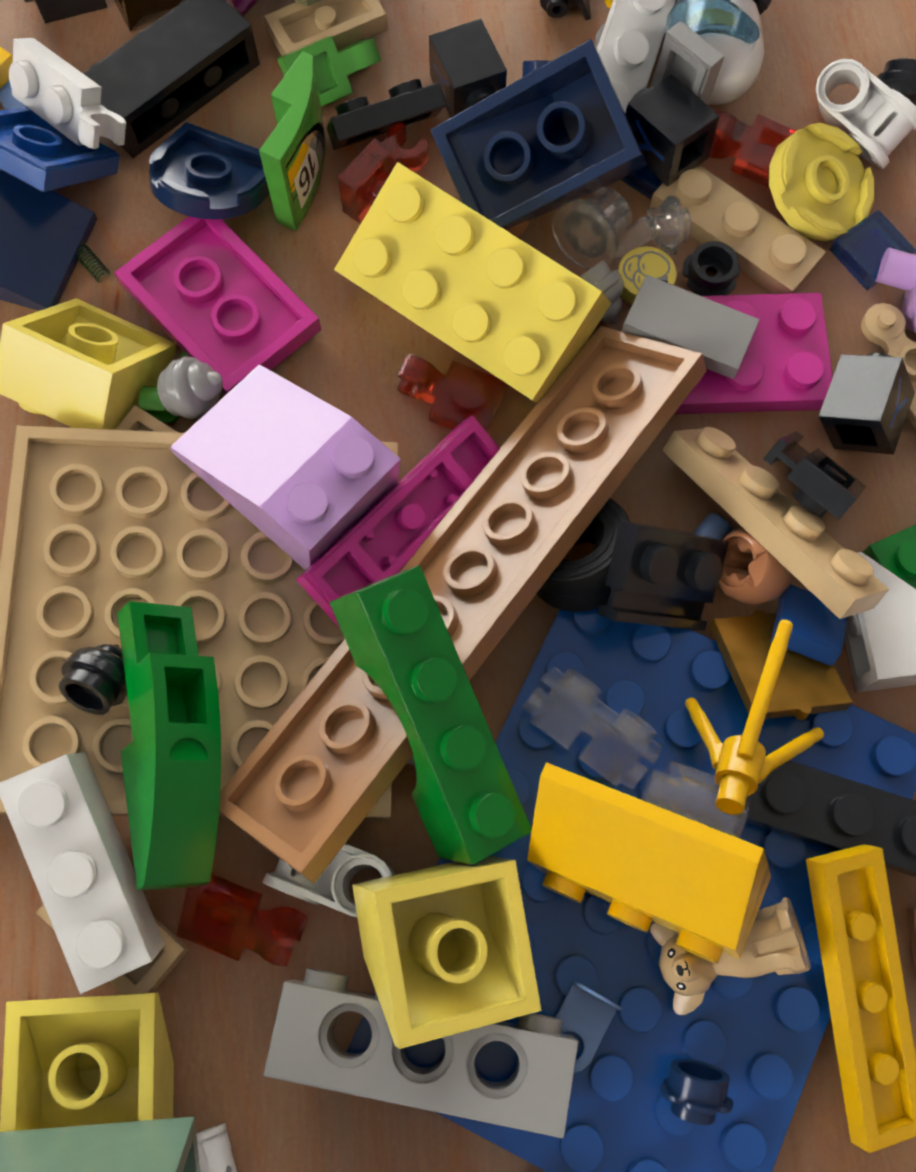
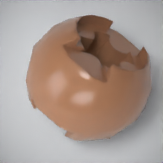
[718,527,793,605]

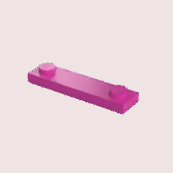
[296,415,500,628]

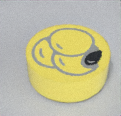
[618,246,677,305]

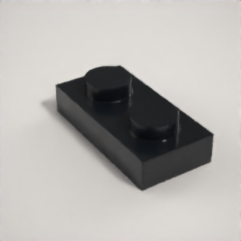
[326,79,446,150]

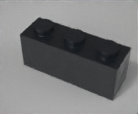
[83,0,260,158]

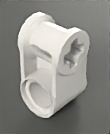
[816,59,916,170]
[262,843,396,917]

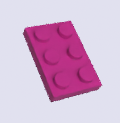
[114,216,322,395]
[674,293,833,414]

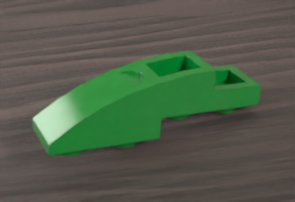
[117,601,221,891]

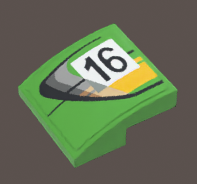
[259,51,326,232]

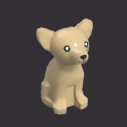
[650,897,811,1015]

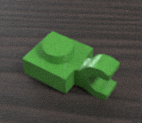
[277,36,381,107]

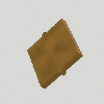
[709,610,853,721]

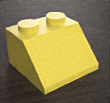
[0,298,177,430]
[352,856,542,1049]
[0,992,174,1132]

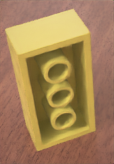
[334,162,611,403]

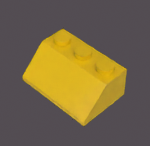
[527,762,771,964]

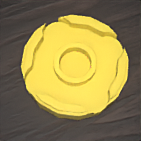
[769,123,875,242]

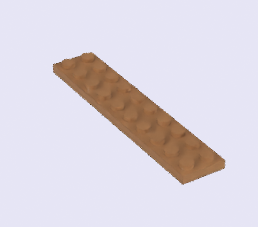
[219,326,707,884]

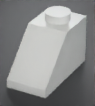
[844,552,916,693]

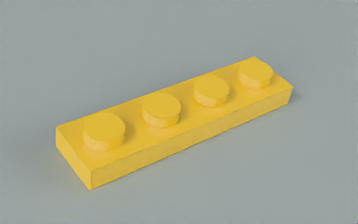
[806,844,916,1154]

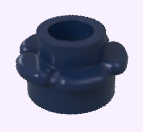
[660,1059,734,1125]

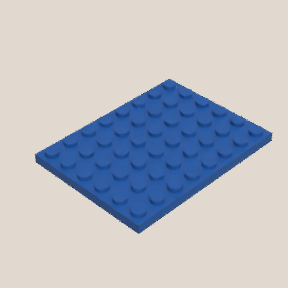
[346,608,916,1172]

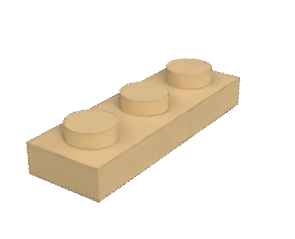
[650,165,826,294]

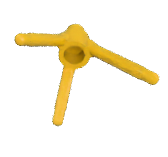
[685,619,824,815]

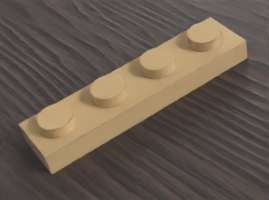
[662,427,890,619]

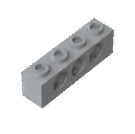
[263,968,578,1139]

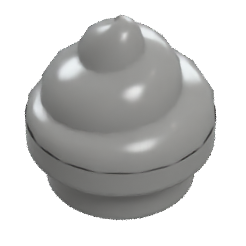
[580,260,624,324]
[157,356,223,419]

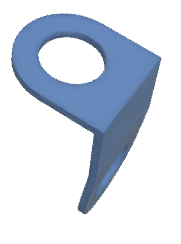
[555,981,622,1073]

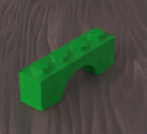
[329,565,532,865]

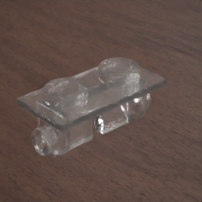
[523,667,662,790]

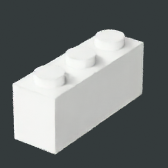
[0,752,165,994]

